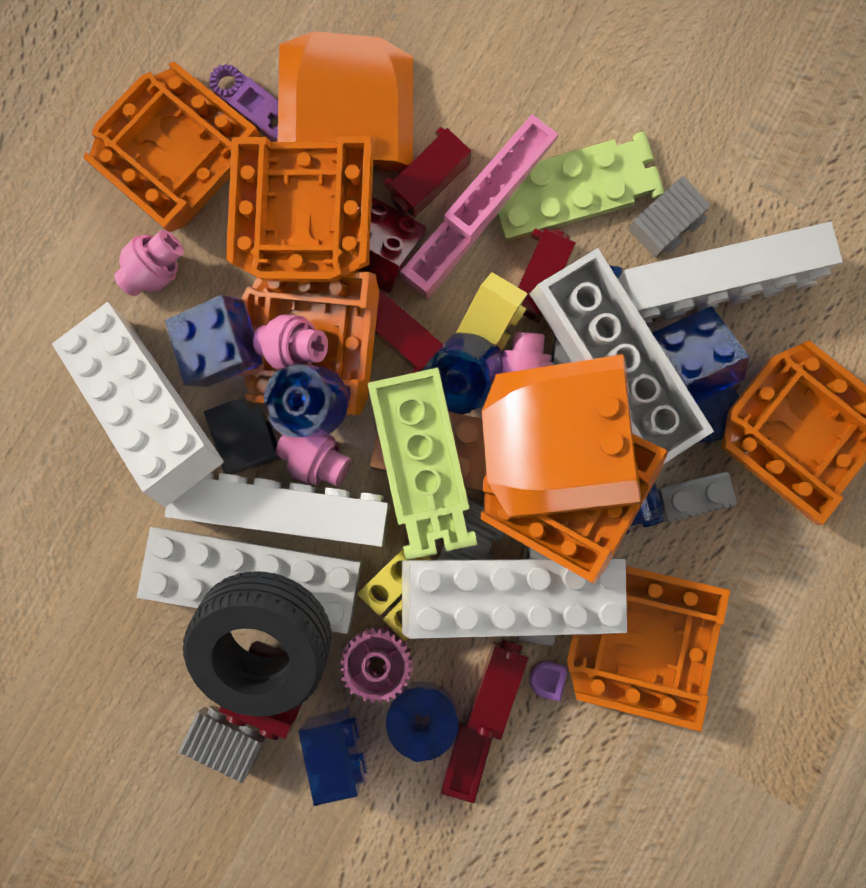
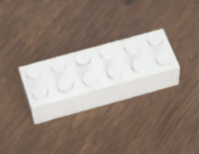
[618,221,843,325]
[530,248,714,464]
[52,302,224,507]
[164,473,391,547]
[136,527,363,634]
[402,558,627,639]

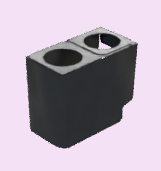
[204,400,282,475]

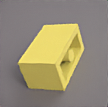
[452,272,528,361]

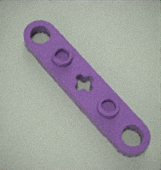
[209,64,278,142]

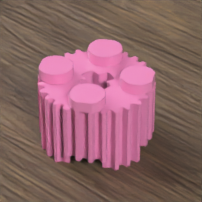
[340,626,413,703]

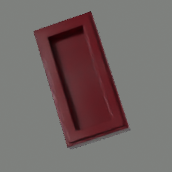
[440,722,493,804]

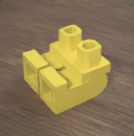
[357,543,431,642]

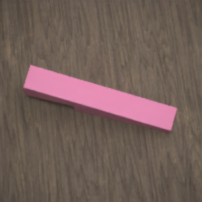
[400,115,558,300]

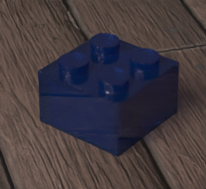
[165,295,263,387]
[652,306,750,402]
[298,708,367,806]

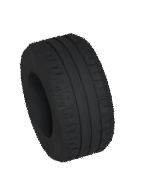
[183,571,332,716]

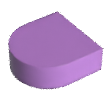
[529,661,568,702]

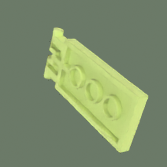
[497,131,664,242]
[368,368,477,560]

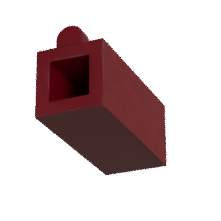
[384,127,472,218]
[518,229,576,323]
[375,291,444,373]
[466,639,529,740]

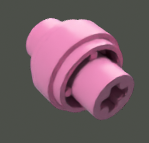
[114,230,184,296]
[253,314,328,372]
[497,332,554,374]
[275,428,352,487]

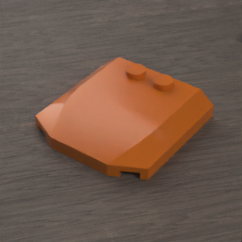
[277,31,413,172]
[83,61,260,232]
[226,136,374,282]
[235,271,379,415]
[721,340,866,525]
[482,354,642,519]
[481,434,668,584]
[567,566,730,732]

